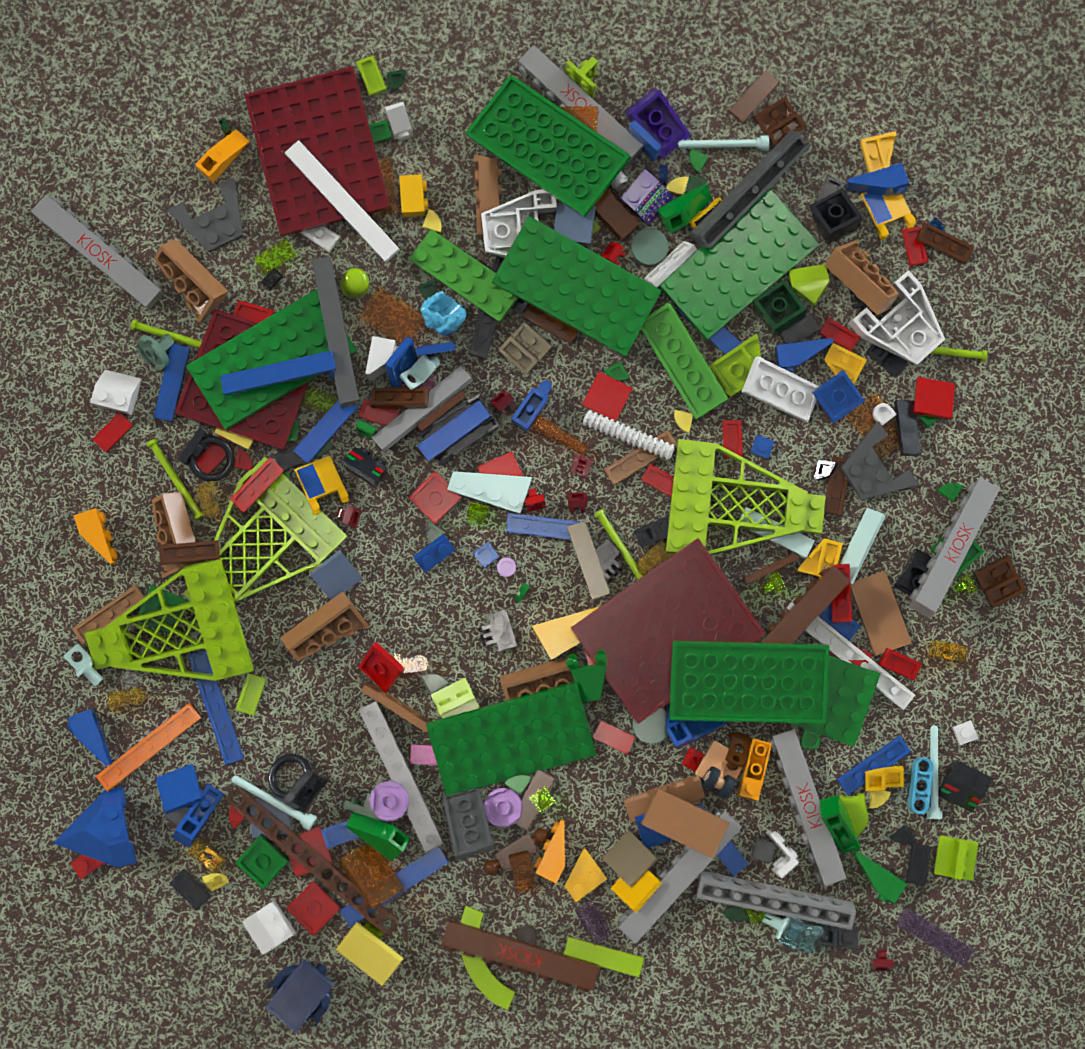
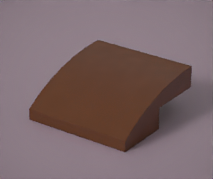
[753,96,806,147]
[973,555,1026,608]

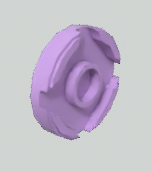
[370,781,409,821]
[484,788,523,828]

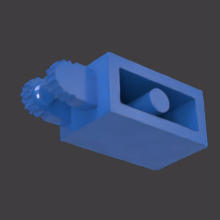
[511,380,552,432]

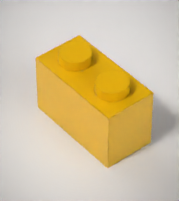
[399,174,429,217]

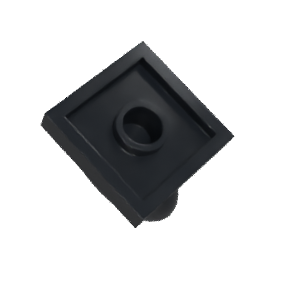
[178,427,234,482]
[268,754,328,812]

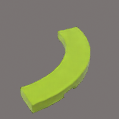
[461,905,515,1010]

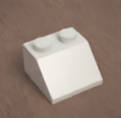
[365,336,399,381]
[90,370,142,415]
[242,900,296,955]

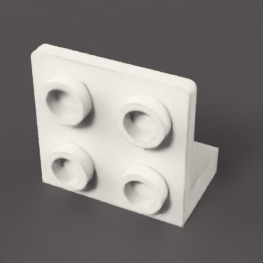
[766,830,799,878]

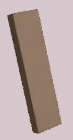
[604,430,677,486]
[72,585,145,645]
[361,681,431,733]

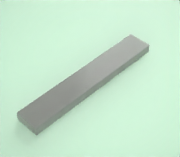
[372,366,473,452]

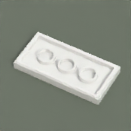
[742,357,819,422]

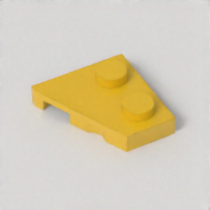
[860,131,896,173]
[824,343,867,384]
[797,538,843,577]
[564,848,607,902]

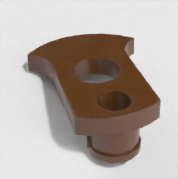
[725,732,752,771]

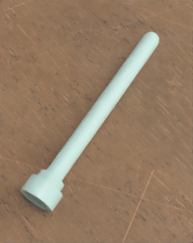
[678,135,769,151]
[927,725,942,819]
[231,776,317,831]

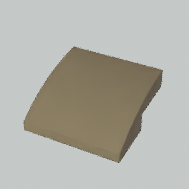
[498,321,553,375]
[602,830,658,887]

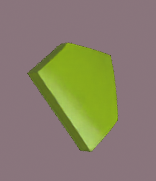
[788,264,830,306]
[840,793,869,837]

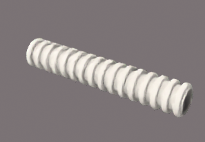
[583,410,675,460]

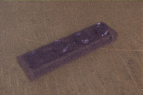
[895,907,974,966]

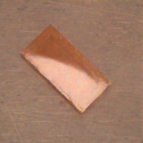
[509,850,536,893]

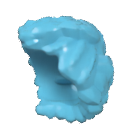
[420,291,466,336]

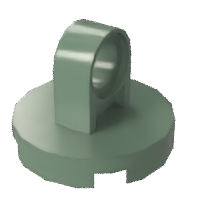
[136,334,174,370]

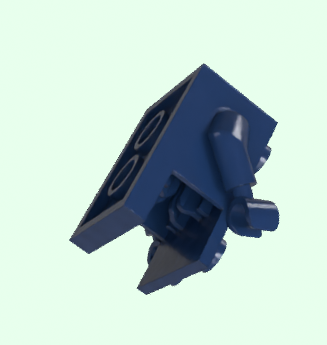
[265,959,335,1033]

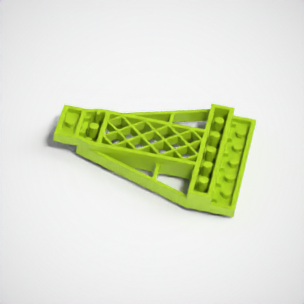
[666,439,826,555]
[183,457,348,603]
[84,559,254,681]

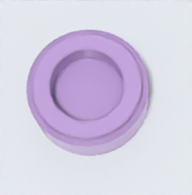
[497,558,516,577]

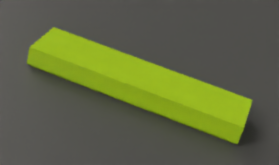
[564,936,644,977]

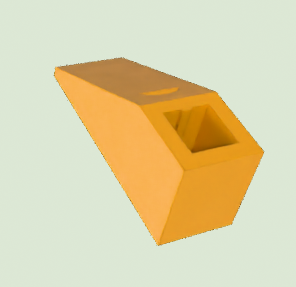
[195,129,250,183]
[73,508,118,565]
[736,738,772,801]
[534,819,565,883]

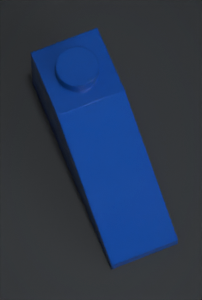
[846,163,909,196]
[774,338,834,372]
[67,709,113,766]
[173,784,224,848]

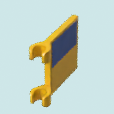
[861,193,916,240]
[294,455,349,515]

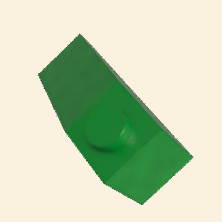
[820,795,861,854]
[852,850,907,904]

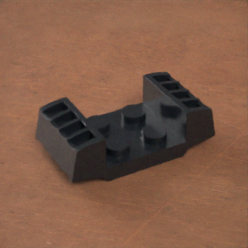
[418,394,500,466]

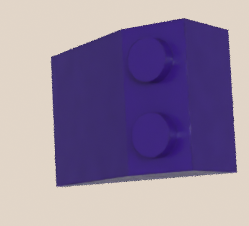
[624,89,691,159]

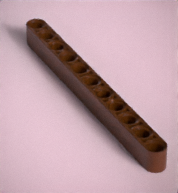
[228,789,398,934]

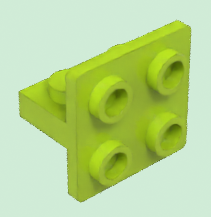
[565,56,598,99]
[431,678,480,718]
[934,835,978,881]

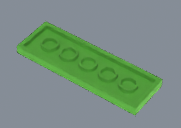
[409,229,519,323]
[641,302,729,419]

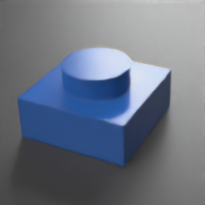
[750,435,775,460]

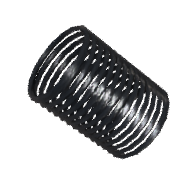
[261,268,284,291]

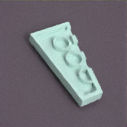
[447,471,532,514]

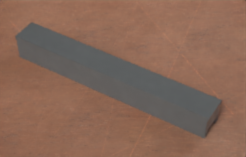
[690,130,810,249]
[312,256,360,410]

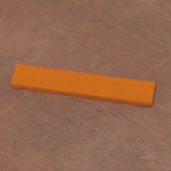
[95,703,201,792]

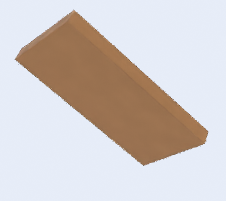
[851,571,912,656]
[641,788,729,859]

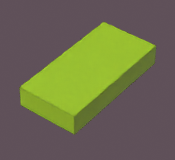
[356,55,387,97]
[235,673,267,716]

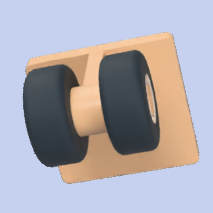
[695,741,743,799]

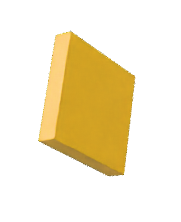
[610,870,662,913]

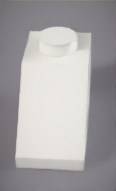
[385,102,413,140]

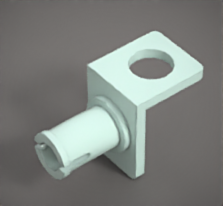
[400,355,440,390]
[64,644,103,686]
[761,912,808,940]

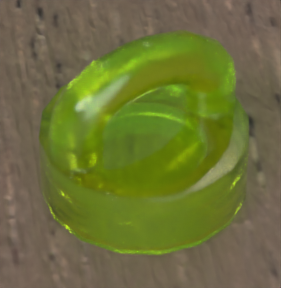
[744,908,765,925]

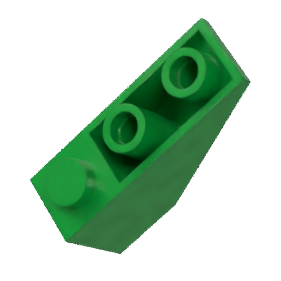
[657,183,712,233]
[345,812,410,861]

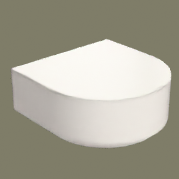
[872,403,897,425]

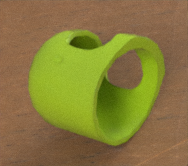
[340,268,369,299]

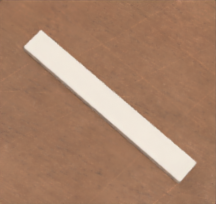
[285,140,400,263]
[787,598,915,710]

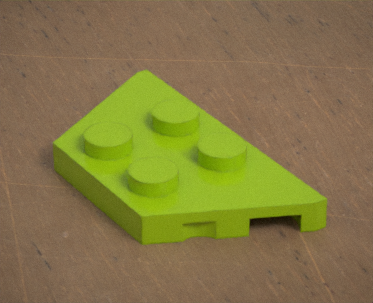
[709,333,761,396]

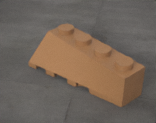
[474,154,503,239]
[154,239,228,323]
[825,240,899,315]
[152,492,201,578]
[280,591,369,661]
[499,657,575,701]
[623,775,705,824]

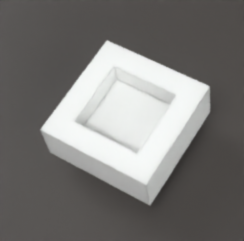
[952,720,978,745]

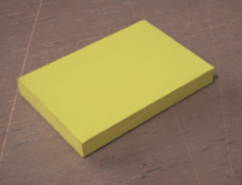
[336,922,404,986]

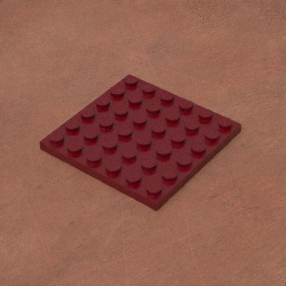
[175,309,310,451]

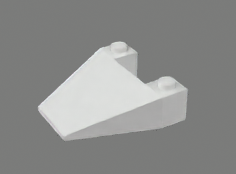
[481,189,557,258]
[848,270,945,365]

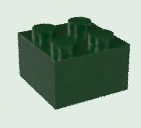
[753,279,806,337]

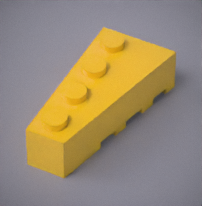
[532,607,599,660]

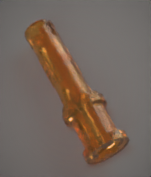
[532,414,588,456]

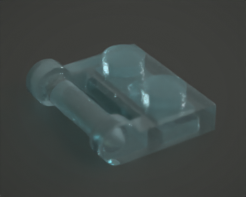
[778,917,824,954]

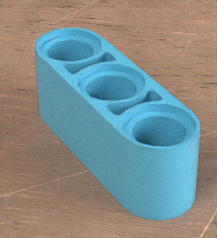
[908,757,933,814]

